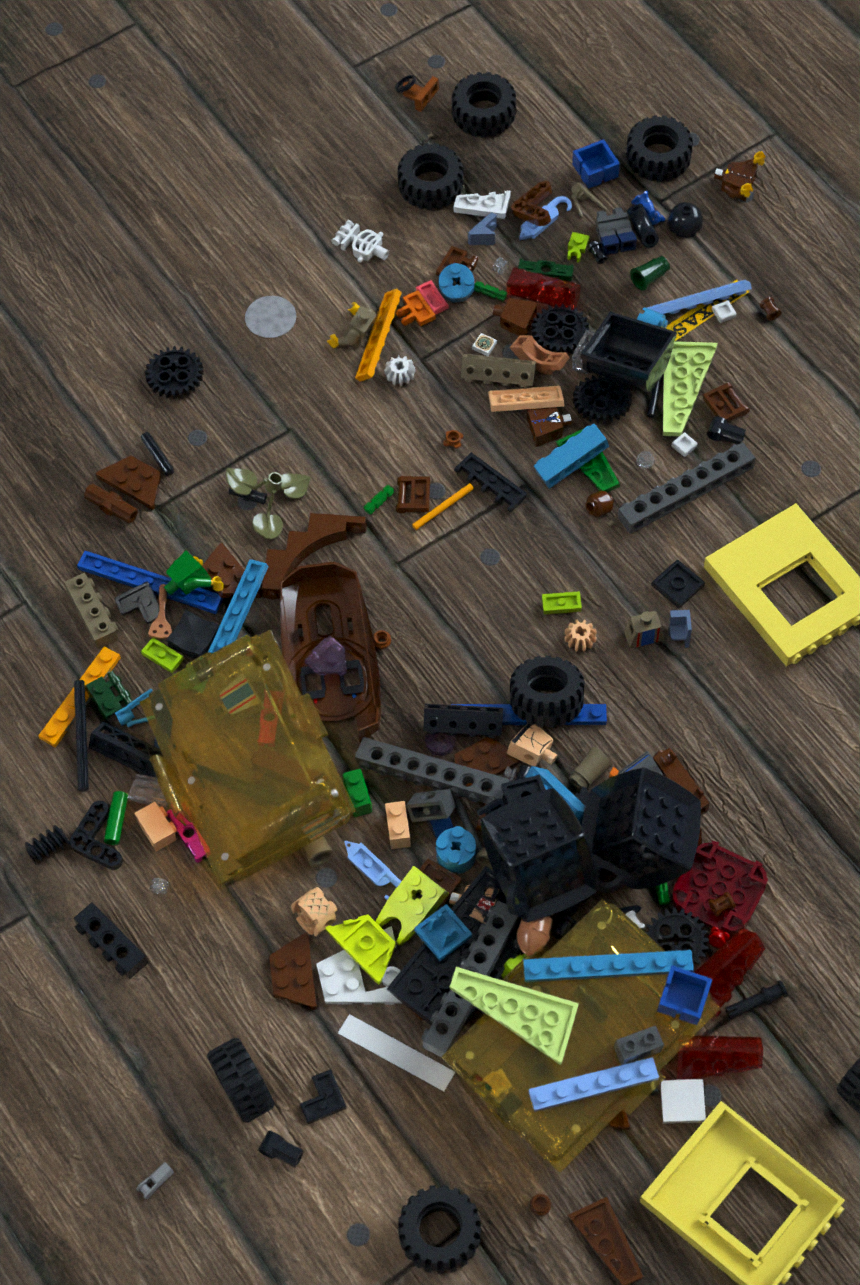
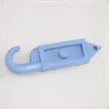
[344,841,401,900]

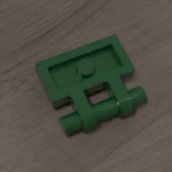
[85,671,132,719]

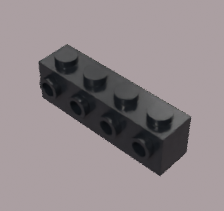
[423,703,503,738]

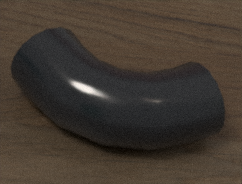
[627,204,659,248]

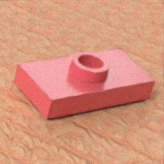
[416,280,449,315]

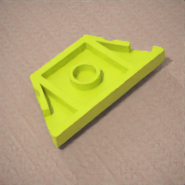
[325,914,396,985]

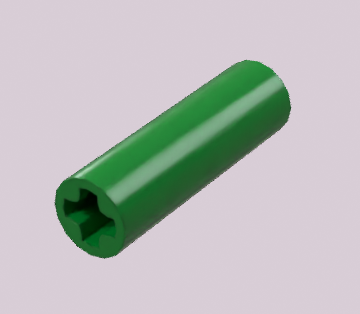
[104,791,129,845]

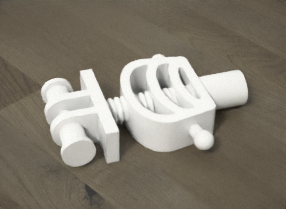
[331,220,389,263]

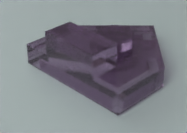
[304,636,347,675]

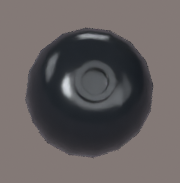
[668,202,703,238]

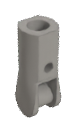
[136,1162,174,1199]

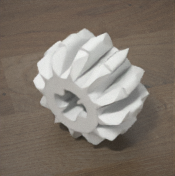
[385,355,415,386]

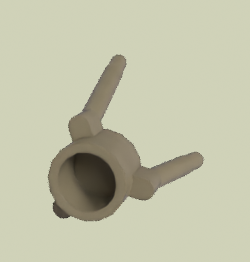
[571,182,607,217]

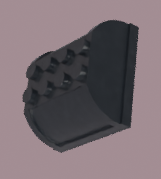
[580,311,677,392]

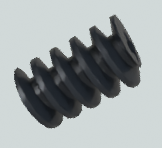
[25,825,70,865]

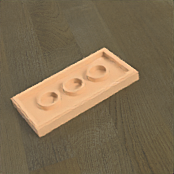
[488,386,564,412]

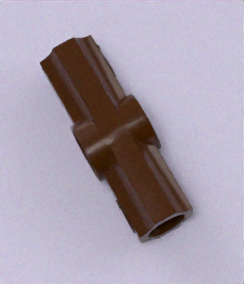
[84,484,138,523]

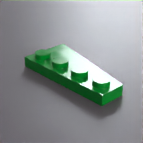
[556,429,620,493]

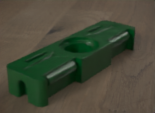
[518,258,574,282]

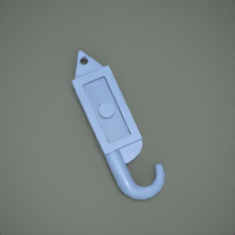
[519,196,572,240]

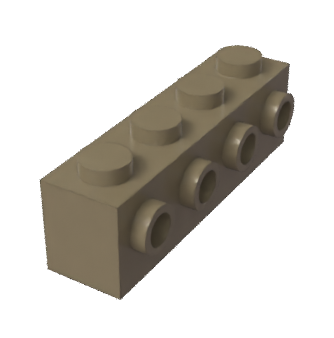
[461,354,536,388]
[64,572,119,649]

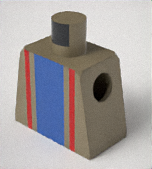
[624,611,665,649]

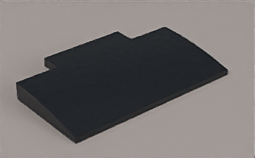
[387,866,551,1035]

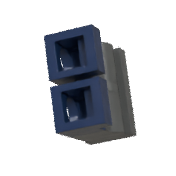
[596,207,637,255]

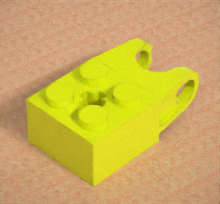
[376,866,449,946]

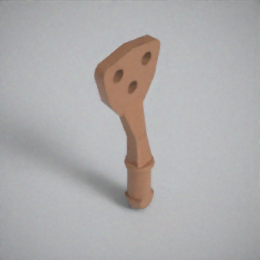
[148,584,172,640]

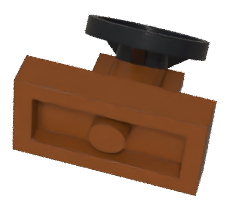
[395,75,439,112]

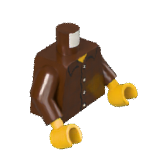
[714,151,766,201]

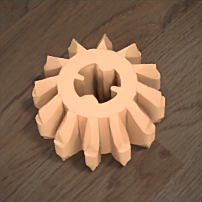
[564,619,597,652]

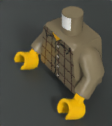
[327,302,376,349]

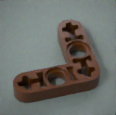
[511,181,552,226]

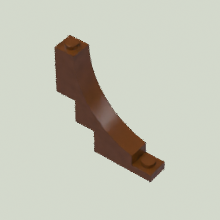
[262,513,367,600]

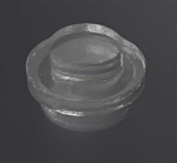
[636,451,655,469]

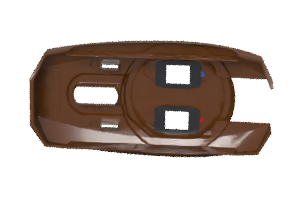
[280,561,381,749]

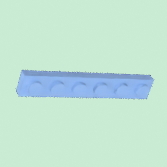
[647,280,752,314]
[528,1057,659,1112]

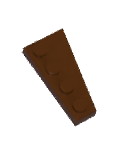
[568,1197,644,1285]

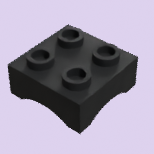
[167,610,219,661]

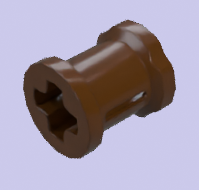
[759,297,782,321]
[708,892,735,917]

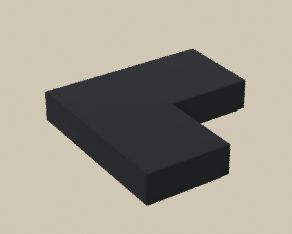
[114,581,159,624]
[300,1069,347,1124]

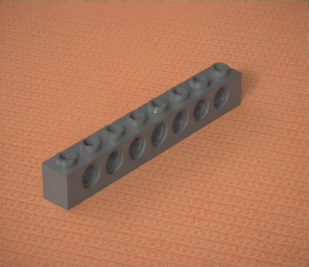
[618,442,755,534]
[355,737,510,804]
[421,901,520,1059]

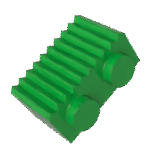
[342,769,372,817]

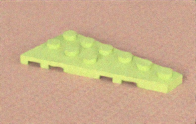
[663,342,718,436]
[450,967,579,1065]

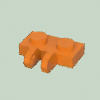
[395,290,436,326]

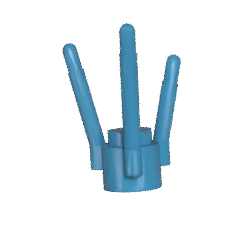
[115,689,156,728]

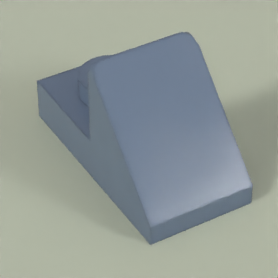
[468,212,497,245]

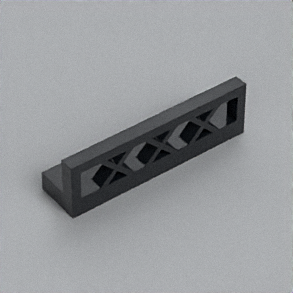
[88,722,170,780]

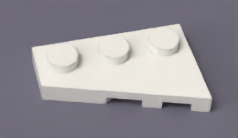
[454,191,511,219]

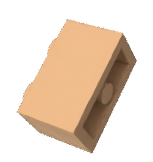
[385,801,411,849]
[135,802,177,852]

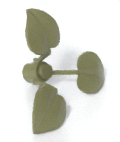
[226,467,310,540]

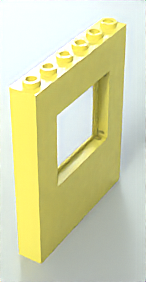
[704,503,860,667]
[640,1101,845,1285]

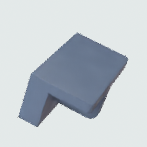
[668,610,692,648]

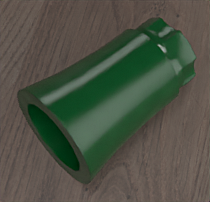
[630,256,670,291]

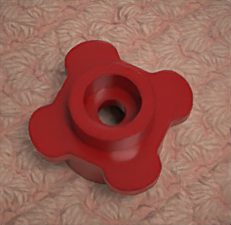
[708,927,730,948]

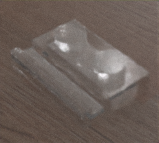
[128,774,174,808]

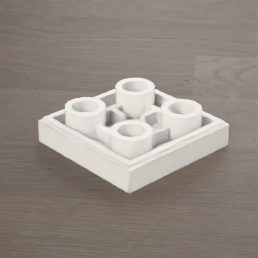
[660,1079,706,1124]

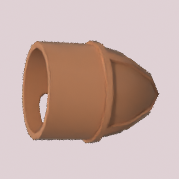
[517,916,552,956]

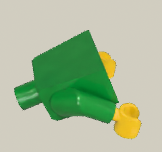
[164,550,224,595]

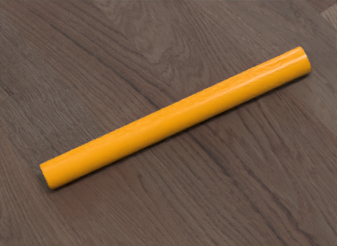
[412,483,474,530]

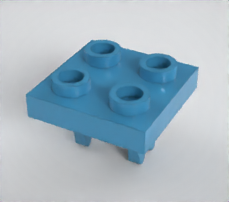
[414,904,472,961]

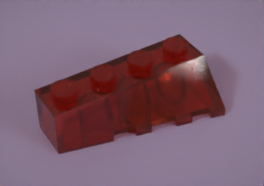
[507,267,581,310]
[694,928,766,1017]
[676,1035,763,1080]

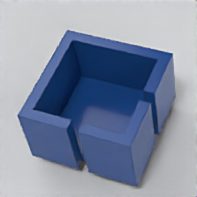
[572,139,620,189]
[656,965,712,1025]

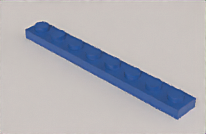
[77,551,223,614]
[451,704,607,725]

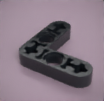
[70,800,123,870]

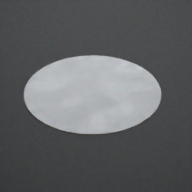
[245,296,296,338]

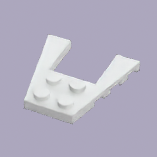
[317,926,402,1005]

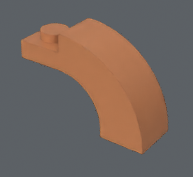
[510,335,570,375]

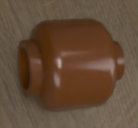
[585,490,614,517]

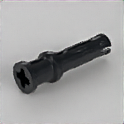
[725,980,788,1020]

